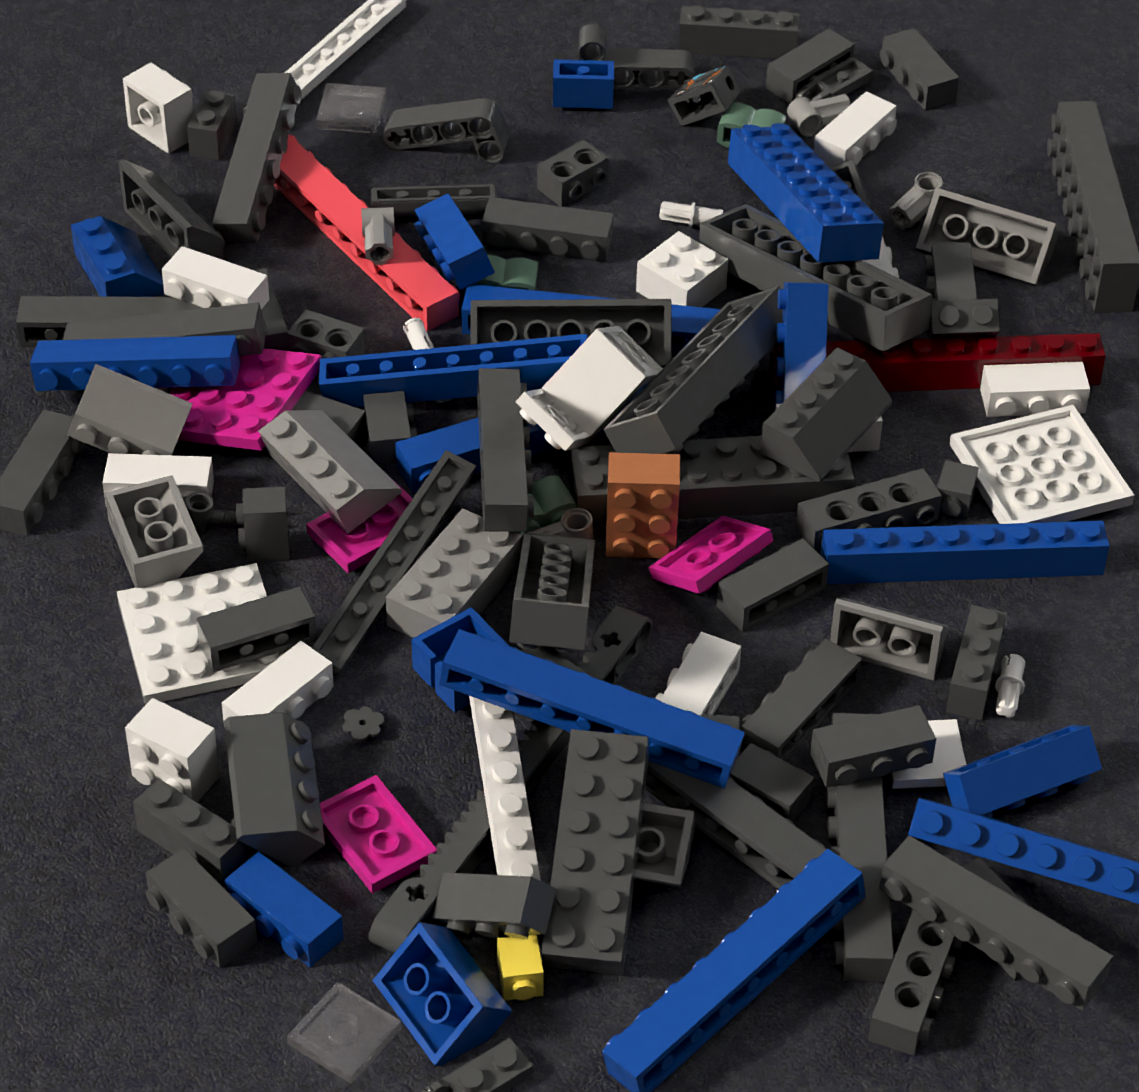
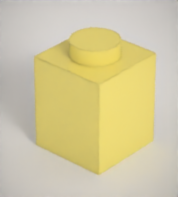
[497,934,544,1000]

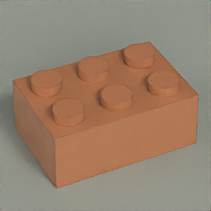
[606,452,680,558]

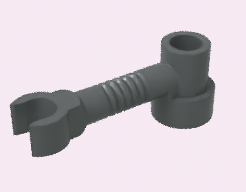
[185,492,237,534]

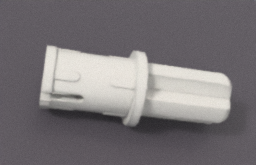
[659,201,723,228]
[995,654,1025,718]

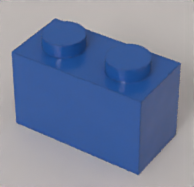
[553,60,614,109]

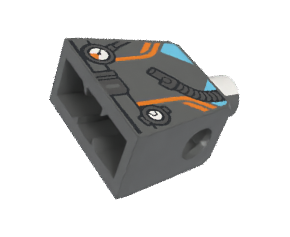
[667,66,740,126]

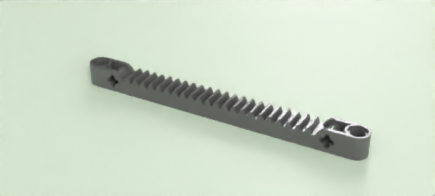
[369,605,653,953]

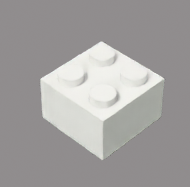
[123,62,194,154]
[636,231,728,307]
[125,698,220,802]

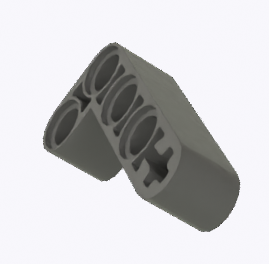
[578,24,695,90]
[383,98,510,163]

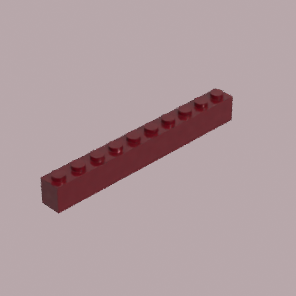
[768,333,1106,395]

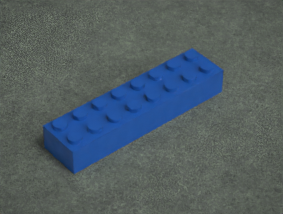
[728,123,884,263]

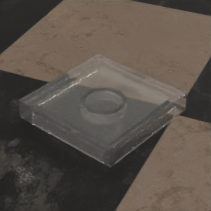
[316,83,386,133]
[287,982,401,1084]

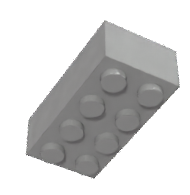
[386,508,523,638]

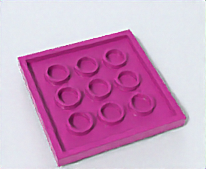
[169,349,322,451]

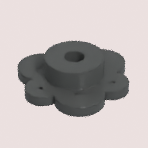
[342,706,384,742]

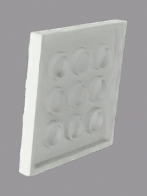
[950,405,1134,524]
[117,563,284,705]

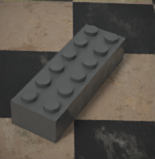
[470,299,672,368]
[509,533,595,653]
[541,729,650,976]

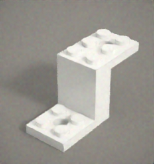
[516,326,663,451]

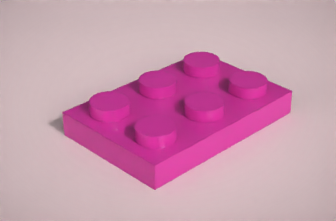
[306,478,413,574]
[649,516,774,594]
[320,775,437,894]

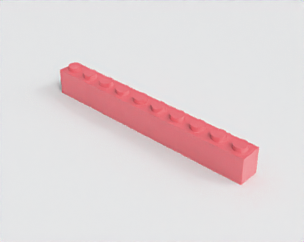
[274,134,460,331]

